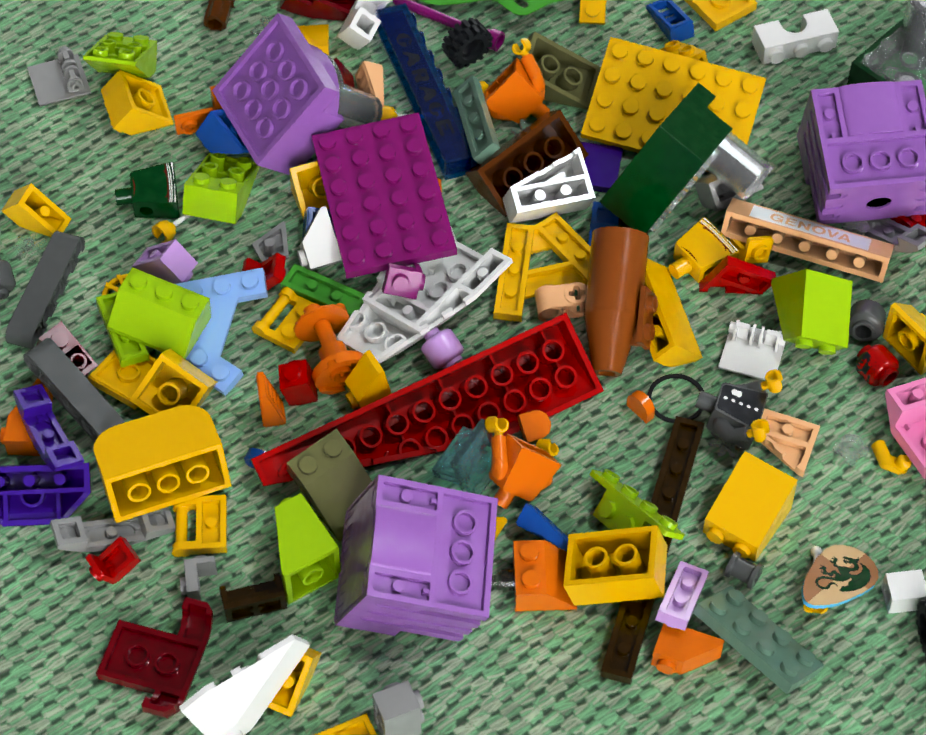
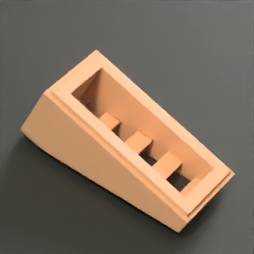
[355,61,384,120]

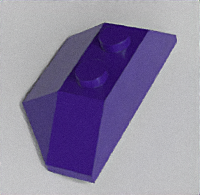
[0,462,91,527]

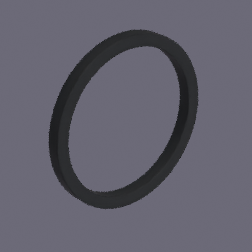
[647,374,704,423]

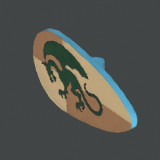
[801,545,879,609]

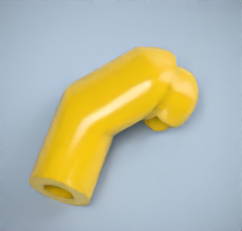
[871,440,912,475]

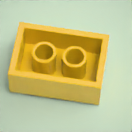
[563,525,668,606]

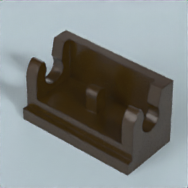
[219,572,287,623]

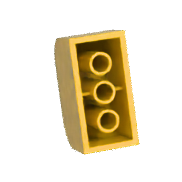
[93,405,232,523]

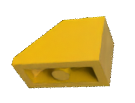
[1,183,72,237]
[345,350,392,410]
[268,648,321,717]

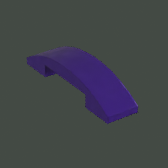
[13,384,84,472]

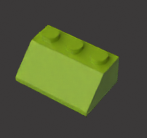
[107,267,211,359]

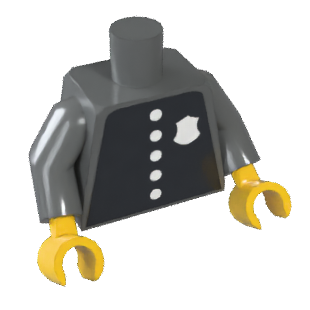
[695,369,783,450]

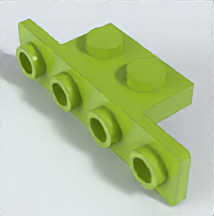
[589,469,685,540]

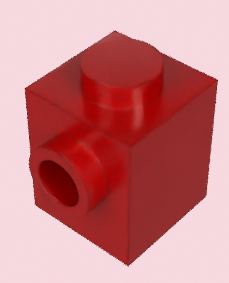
[278,359,318,406]

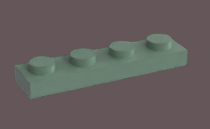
[453,75,500,164]

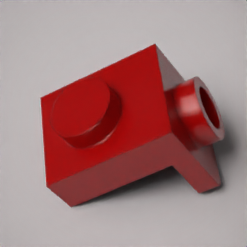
[242,252,286,291]
[85,536,141,584]

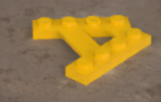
[493,212,591,322]

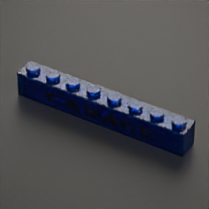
[376,3,477,180]

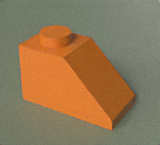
[651,623,725,675]

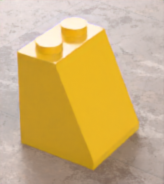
[703,451,798,562]

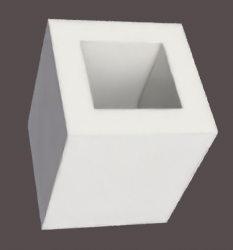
[881,569,926,614]

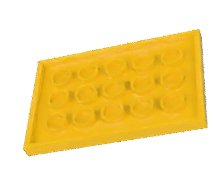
[581,37,766,173]

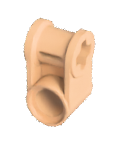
[534,282,587,322]

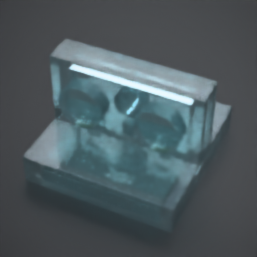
[432,419,494,495]

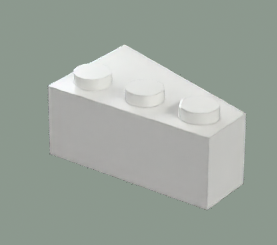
[503,147,596,223]

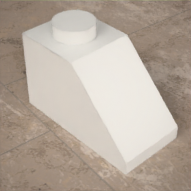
[297,206,342,271]

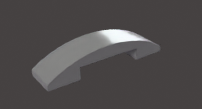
[851,218,926,253]
[50,507,176,552]

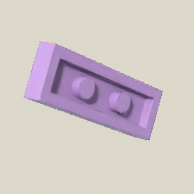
[655,561,709,631]

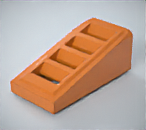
[256,372,286,427]

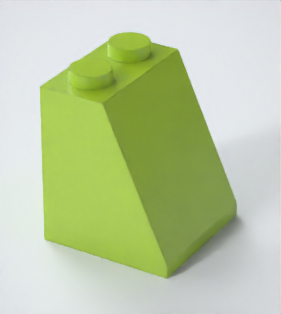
[771,269,853,355]
[275,493,341,605]

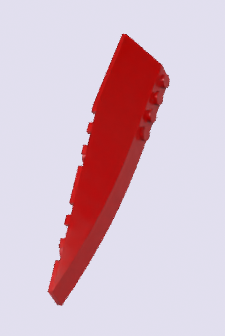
[250,313,604,487]

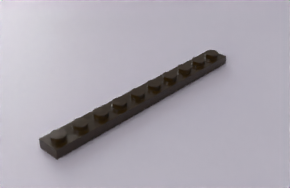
[600,416,705,685]

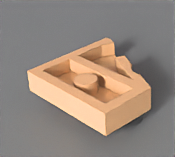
[761,408,820,477]

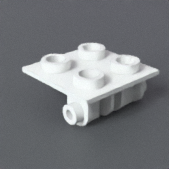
[718,319,786,381]

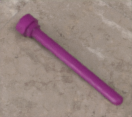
[393,0,505,52]

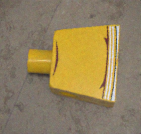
[668,217,739,283]

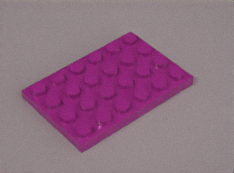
[311,112,457,279]

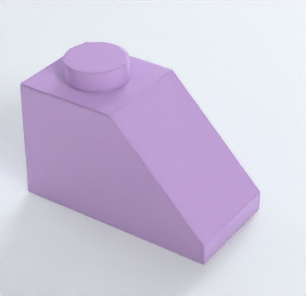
[132,239,198,284]

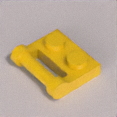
[251,287,315,354]
[172,495,227,557]

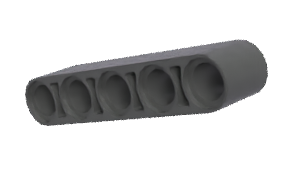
[5,231,85,349]
[23,338,125,442]

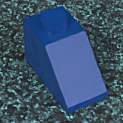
[195,109,249,154]

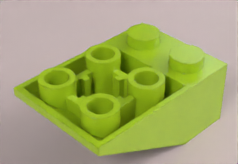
[83,32,157,78]
[182,153,260,224]

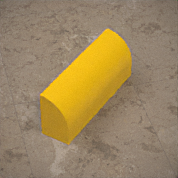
[645,258,703,367]

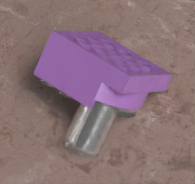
[212,13,382,175]

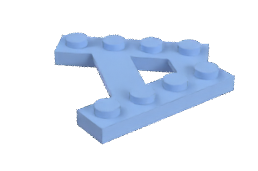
[155,267,268,396]

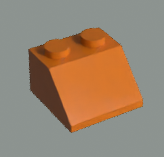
[513,540,577,611]

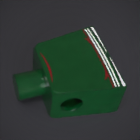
[115,162,179,218]

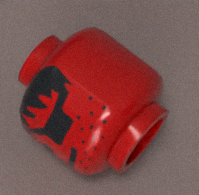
[856,344,899,387]

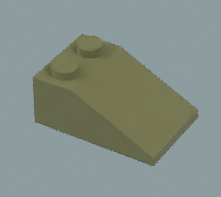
[517,31,601,110]
[287,428,372,542]

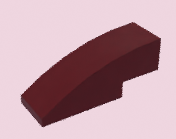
[280,0,356,21]

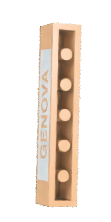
[721,198,894,283]

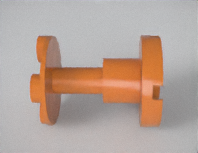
[293,303,363,395]

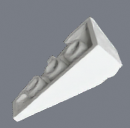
[179,634,310,735]

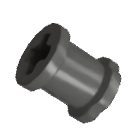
[724,551,764,590]

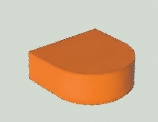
[626,390,655,424]
[517,410,551,443]

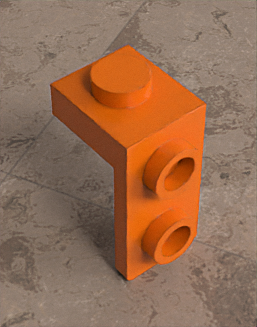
[174,85,223,135]

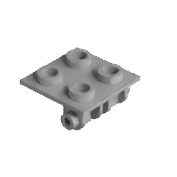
[27,46,91,107]

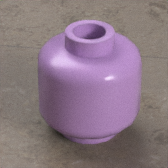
[421,327,464,369]

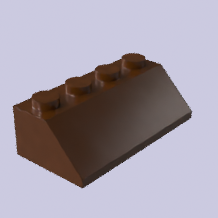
[465,110,589,217]

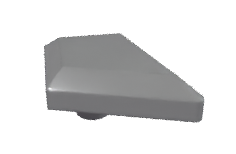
[252,221,289,263]

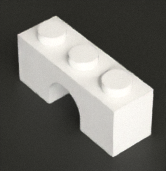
[337,0,392,50]
[752,9,839,64]

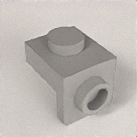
[180,555,218,601]

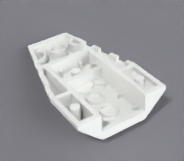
[336,227,513,364]

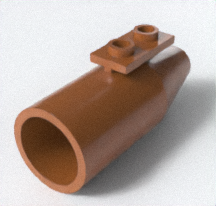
[584,226,658,377]

